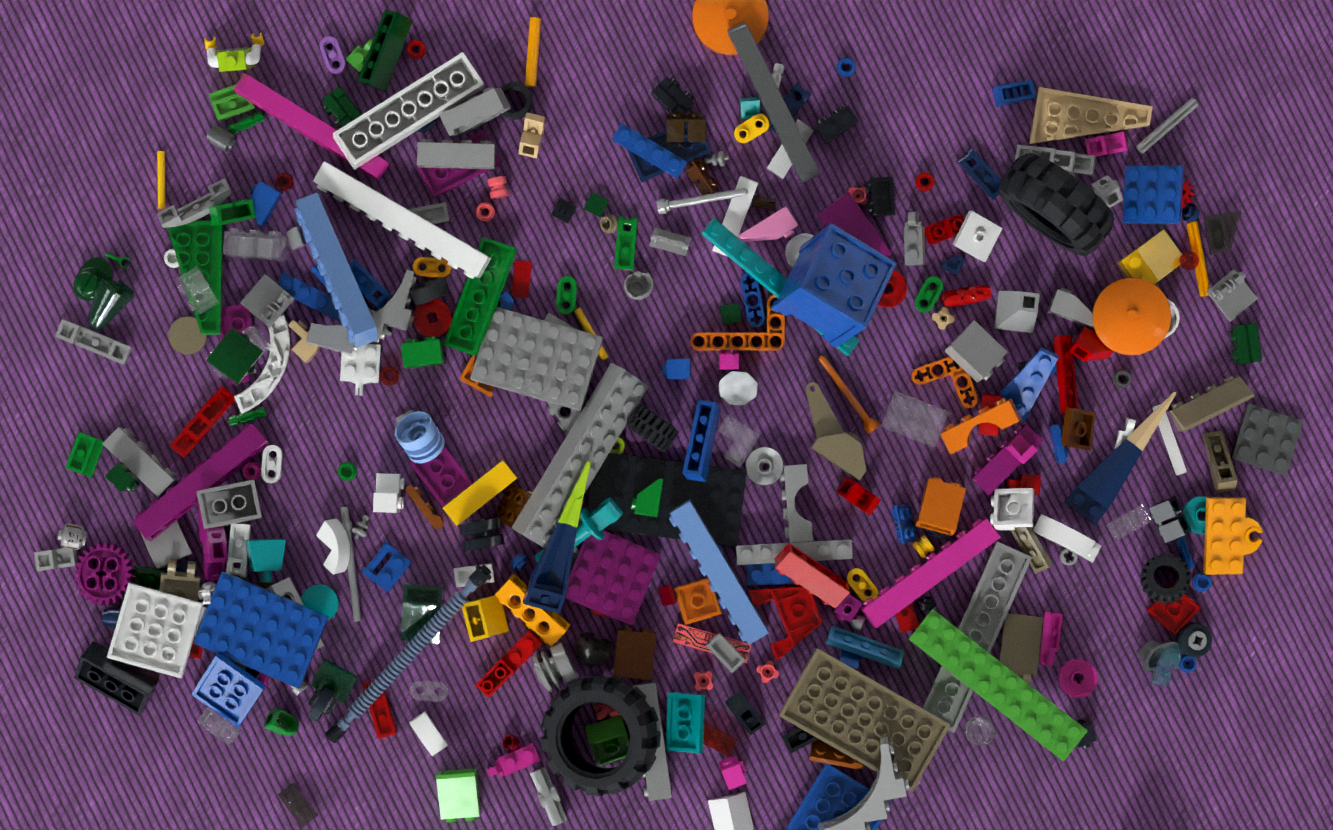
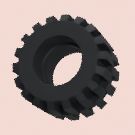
[626,405,679,452]
[1140,553,1191,605]

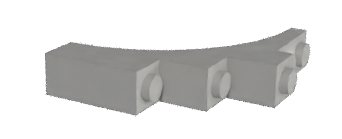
[306,270,417,355]
[819,737,910,830]

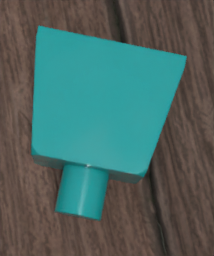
[245,538,286,582]

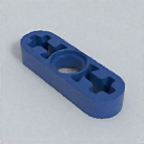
[740,273,765,328]

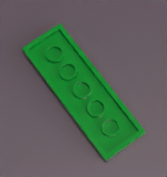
[443,237,518,357]

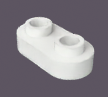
[261,445,283,483]

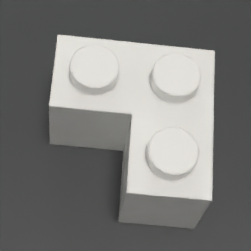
[373,473,405,513]

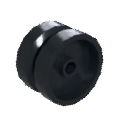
[459,517,505,552]

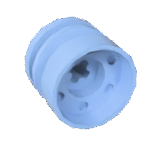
[394,411,445,463]

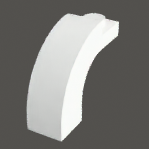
[1033,514,1101,563]

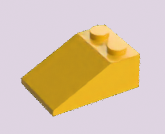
[1117,229,1186,284]

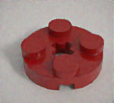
[877,270,907,308]
[413,299,452,337]

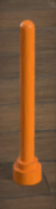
[818,355,880,434]

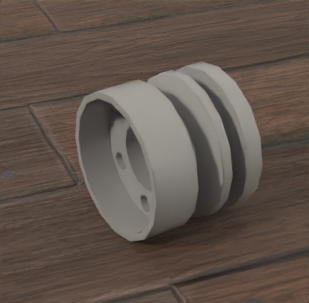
[532,642,579,693]

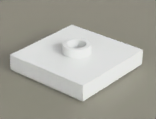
[952,210,1002,262]

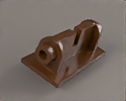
[686,159,720,195]

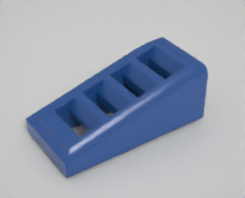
[992,80,1036,107]

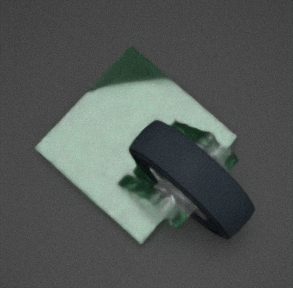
[308,658,358,722]

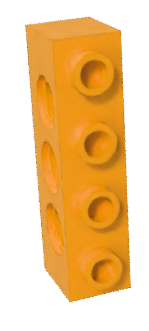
[495,574,570,647]

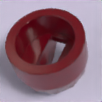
[503,734,520,750]

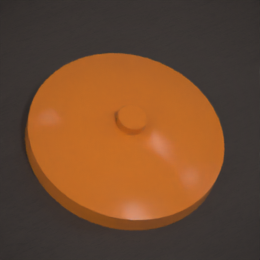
[692,0,769,55]
[1093,278,1171,355]

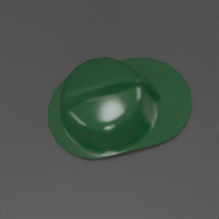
[73,257,112,301]

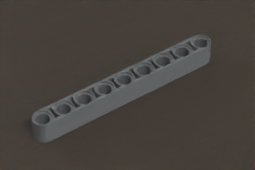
[727,22,820,183]

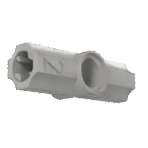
[530,766,568,826]

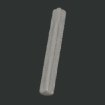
[1136,98,1199,154]

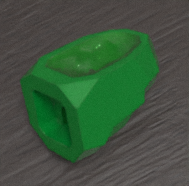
[264,708,299,736]

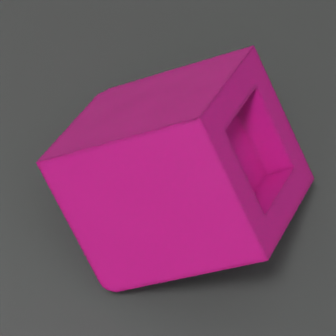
[1006,435,1038,464]

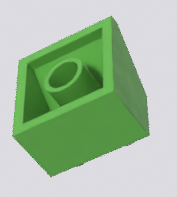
[585,715,630,767]

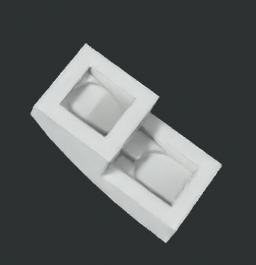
[409,711,448,756]

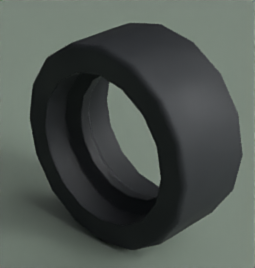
[501,82,533,120]
[410,277,449,305]

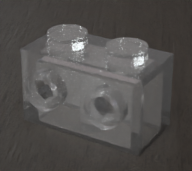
[177,267,219,314]

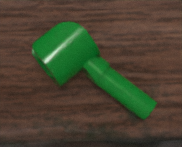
[105,252,131,269]

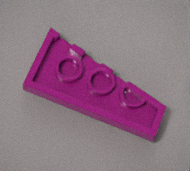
[220,304,253,385]

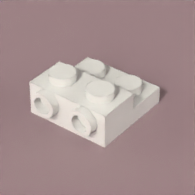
[990,488,1034,530]

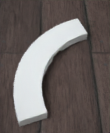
[234,314,290,414]

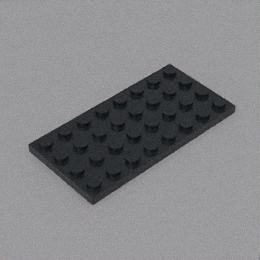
[587,453,747,547]

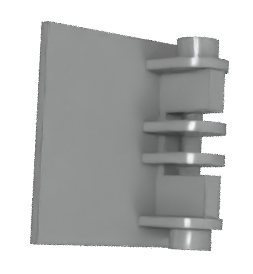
[1206,269,1258,322]
[240,274,294,328]

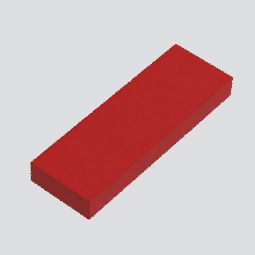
[362,680,397,739]

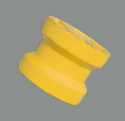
[912,535,935,559]

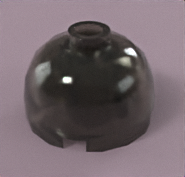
[575,632,615,668]

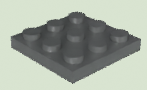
[1230,404,1304,476]

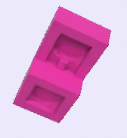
[1085,132,1128,157]

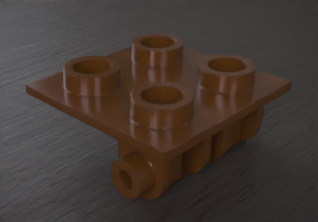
[493,483,531,528]

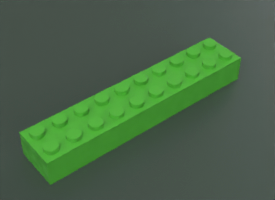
[909,609,1088,762]

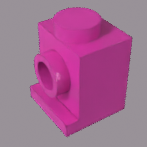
[719,350,739,370]

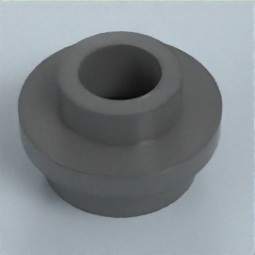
[1112,369,1132,388]

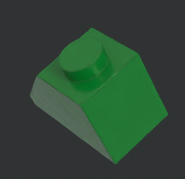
[631,478,663,517]

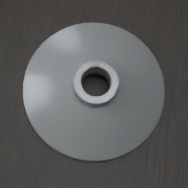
[746,447,784,485]

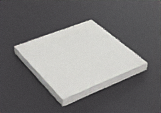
[107,583,204,678]

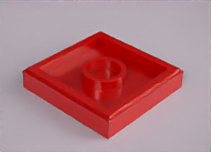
[1146,582,1201,636]

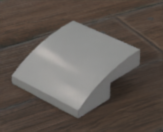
[140,520,192,570]

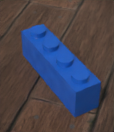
[682,400,721,482]

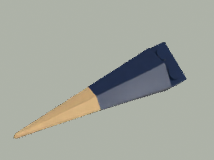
[1064,392,1176,525]

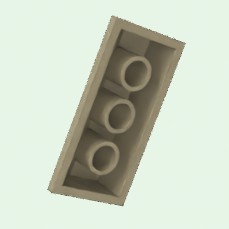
[1168,375,1255,432]

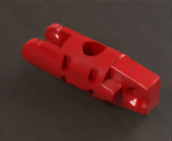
[941,285,991,307]

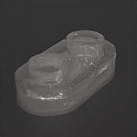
[410,680,449,702]

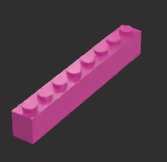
[861,518,1001,628]

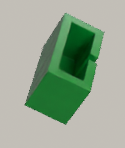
[209,199,256,225]

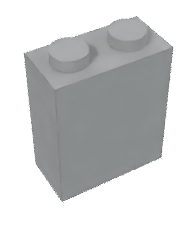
[945,320,1007,383]

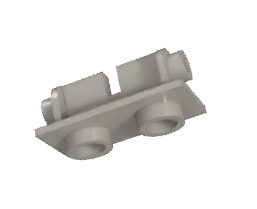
[649,227,691,256]

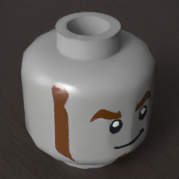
[57,523,87,550]

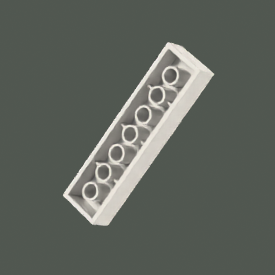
[333,52,484,170]

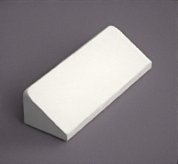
[767,119,814,179]

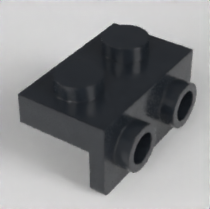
[866,177,895,217]

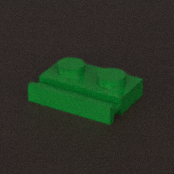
[65,432,105,478]

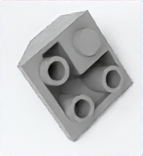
[994,291,1040,333]

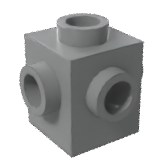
[1091,175,1123,208]

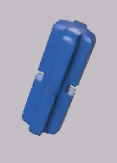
[1175,537,1195,569]

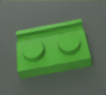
[208,85,255,121]

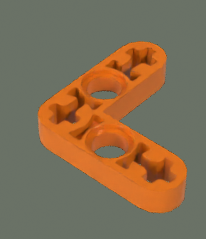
[911,357,978,408]

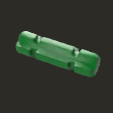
[228,111,265,135]
[228,407,266,427]

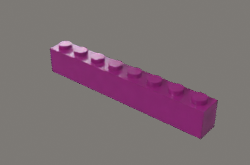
[132,423,270,541]

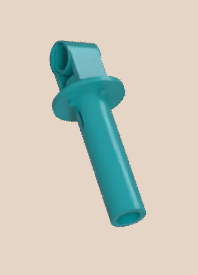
[535,498,623,563]

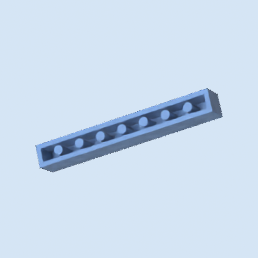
[669,499,769,645]

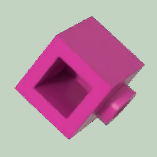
[718,756,747,790]

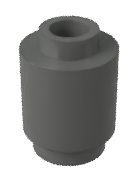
[206,126,236,152]

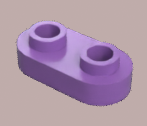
[319,36,346,74]

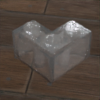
[717,415,760,468]

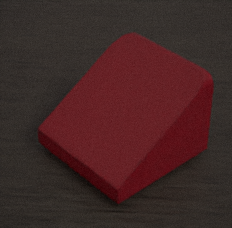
[658,584,677,606]

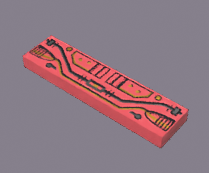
[673,623,752,663]

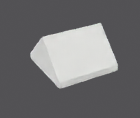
[708,792,754,830]

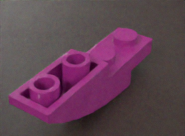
[198,503,228,581]

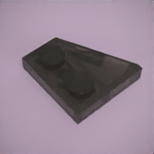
[1203,211,1241,255]

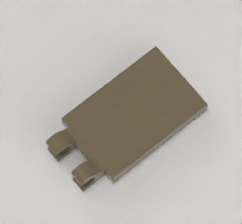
[159,559,200,602]
[999,613,1043,685]

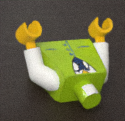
[204,33,264,72]

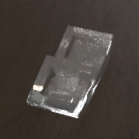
[1106,505,1151,541]
[197,707,241,746]

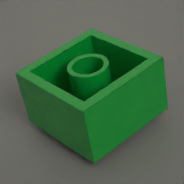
[401,336,445,369]

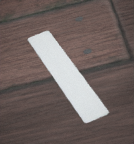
[1152,404,1187,475]

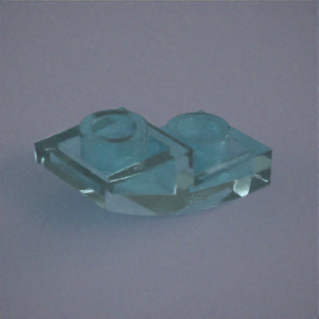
[1151,647,1182,687]

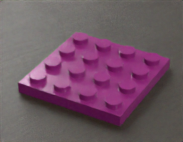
[566,530,661,626]

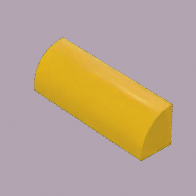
[443,460,518,526]

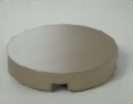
[169,317,208,355]

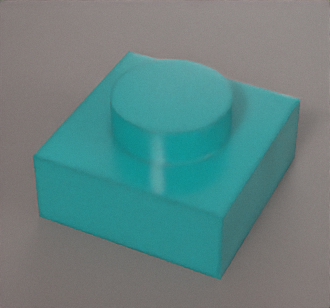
[740,97,760,119]

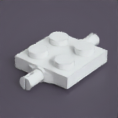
[340,343,381,396]

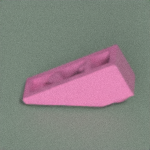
[738,206,798,242]

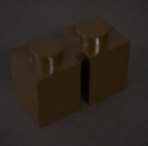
[667,111,706,142]

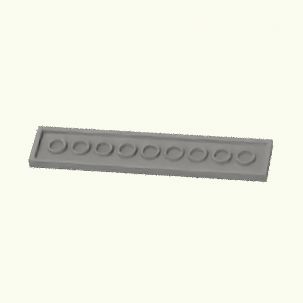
[923,541,1032,733]

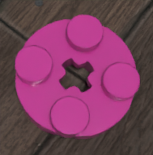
[1058,659,1098,698]

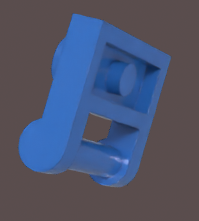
[361,541,412,592]

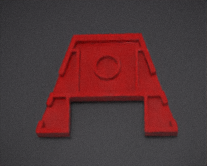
[748,586,823,661]

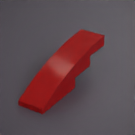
[170,386,236,458]

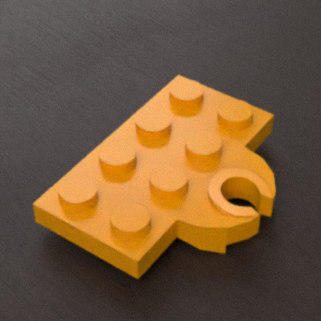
[1203,497,1263,575]

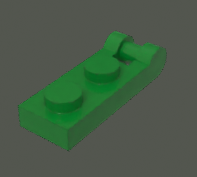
[614,216,638,271]

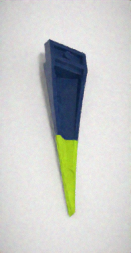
[522,460,590,614]

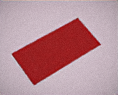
[511,260,532,298]

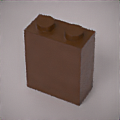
[613,626,656,680]

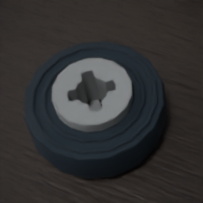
[1177,622,1212,657]

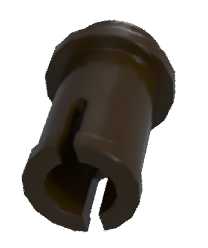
[751,194,776,211]

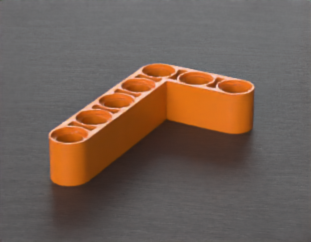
[690,295,785,351]

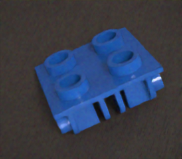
[891,503,917,544]

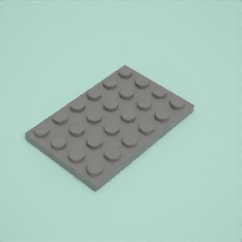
[470,307,603,411]

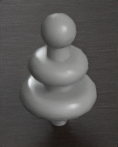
[703,151,729,167]
[352,515,369,539]

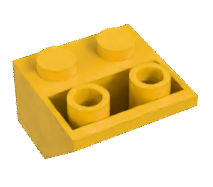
[462,595,509,642]

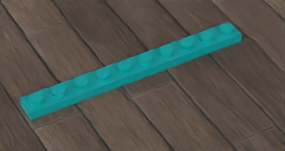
[701,218,860,356]

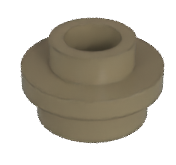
[600,214,618,233]

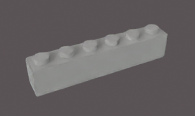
[633,681,672,801]

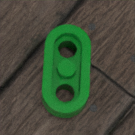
[556,276,577,315]
[914,276,943,313]

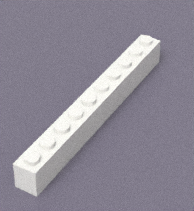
[313,161,491,279]

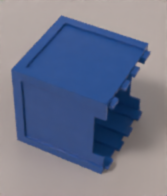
[771,223,897,348]

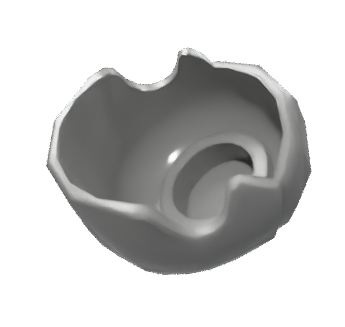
[624,271,653,300]

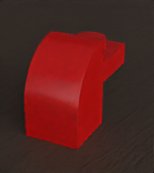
[836,476,881,515]

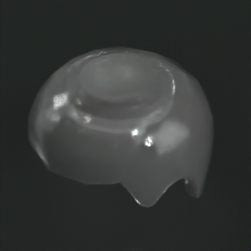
[964,716,995,745]

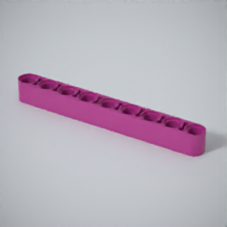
[233,73,389,181]

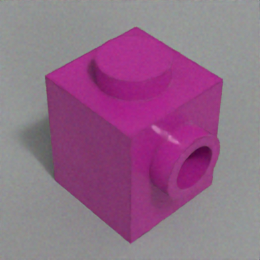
[833,594,863,623]

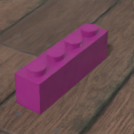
[971,424,1043,495]

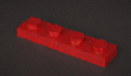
[1053,336,1079,413]

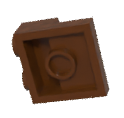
[1061,407,1096,451]

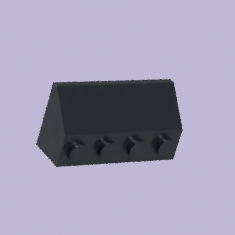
[74,641,159,716]

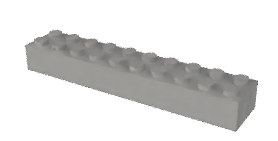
[512,363,649,548]

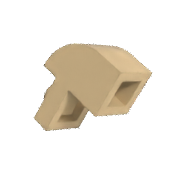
[518,113,545,158]
[288,320,320,363]

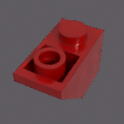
[1068,327,1114,362]

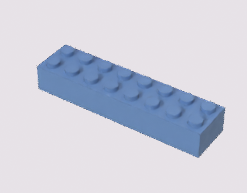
[294,193,378,348]

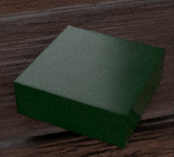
[584,192,609,218]
[720,303,742,325]

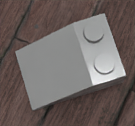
[196,480,262,529]

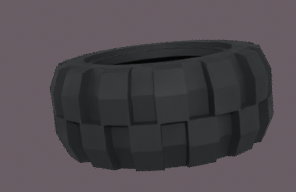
[998,153,1114,256]
[540,675,661,796]

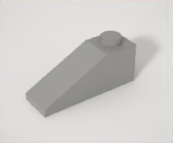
[1047,288,1094,329]

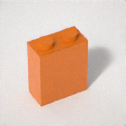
[915,477,966,536]

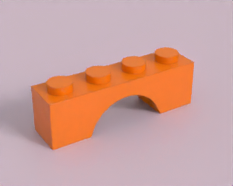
[940,398,1022,454]

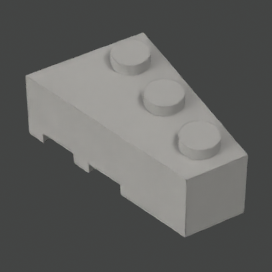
[439,86,511,136]

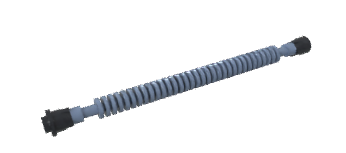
[325,565,492,743]

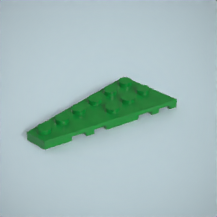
[167,221,223,335]

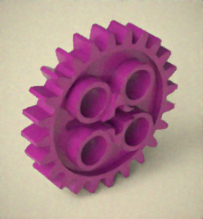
[73,543,136,605]

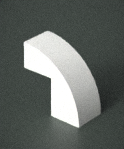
[316,518,350,575]

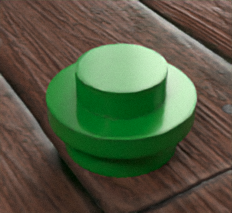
[338,462,357,481]

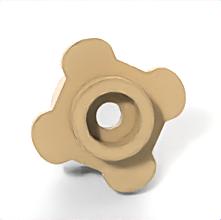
[932,307,955,330]

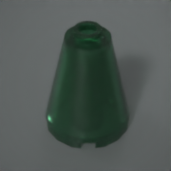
[87,274,135,330]

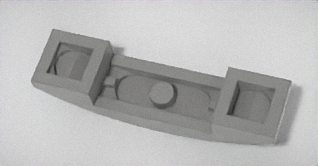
[157,178,231,228]
[55,319,132,365]

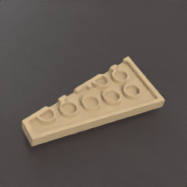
[1029,87,1153,144]

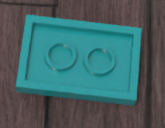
[665,692,705,754]

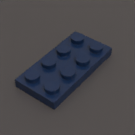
[627,122,712,183]

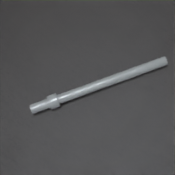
[340,507,361,622]

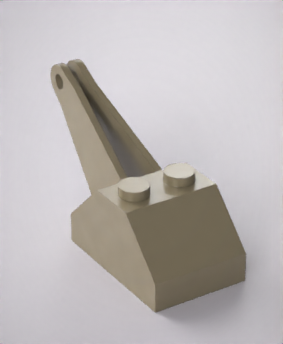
[805,382,866,480]

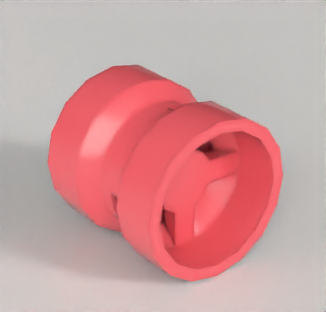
[487,176,509,199]

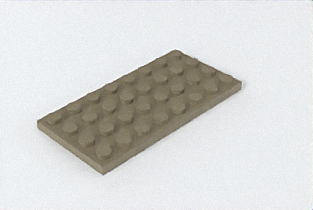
[778,648,951,792]

